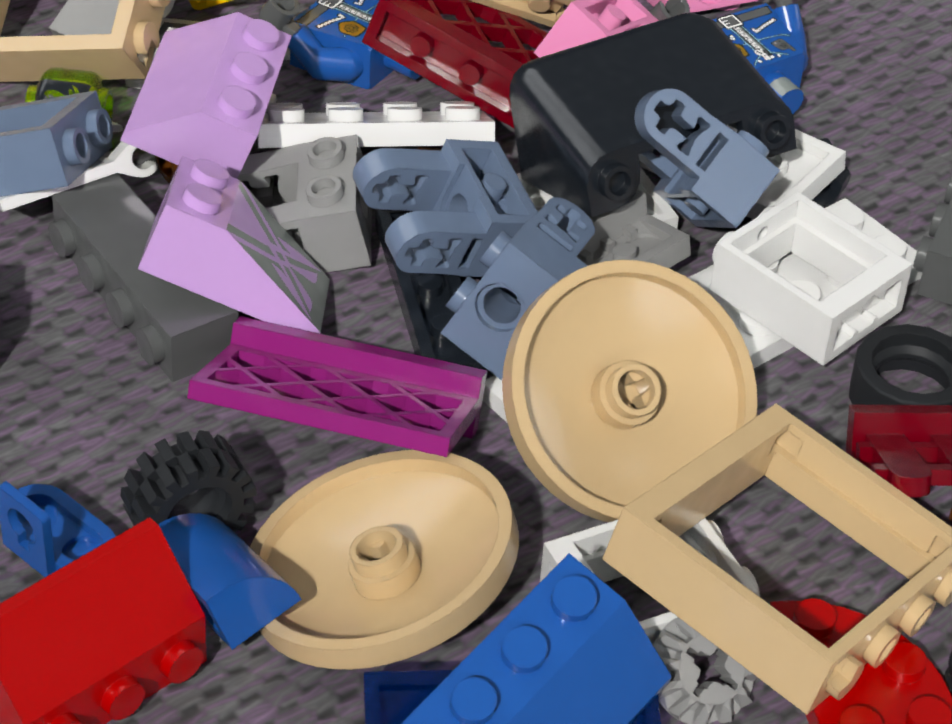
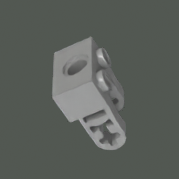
[237,134,372,273]

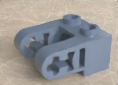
[634,88,780,228]
[352,139,538,277]
[441,197,595,380]

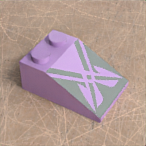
[138,156,330,334]

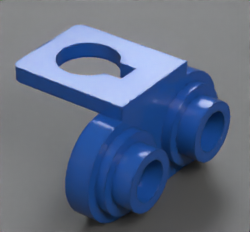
[0,481,116,577]

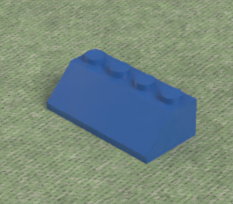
[401,553,672,724]

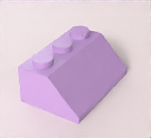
[120,12,292,179]

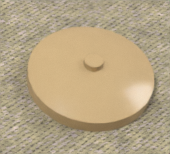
[502,260,758,522]
[250,450,519,670]

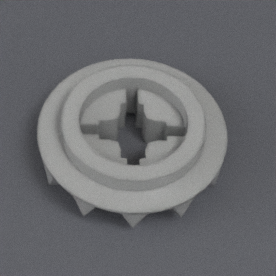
[653,617,758,724]

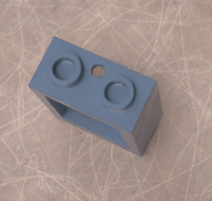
[0,90,113,197]

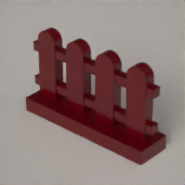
[846,404,952,497]

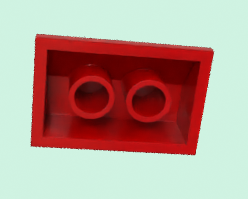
[0,517,207,724]

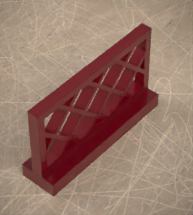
[362,0,548,128]

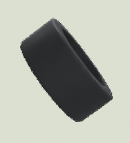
[849,324,952,405]

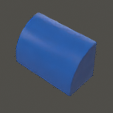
[158,513,302,650]

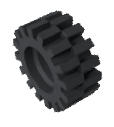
[120,430,257,531]

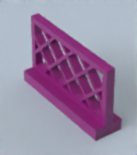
[187,316,487,457]

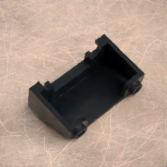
[509,12,797,218]

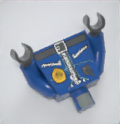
[259,0,421,89]
[650,0,808,114]

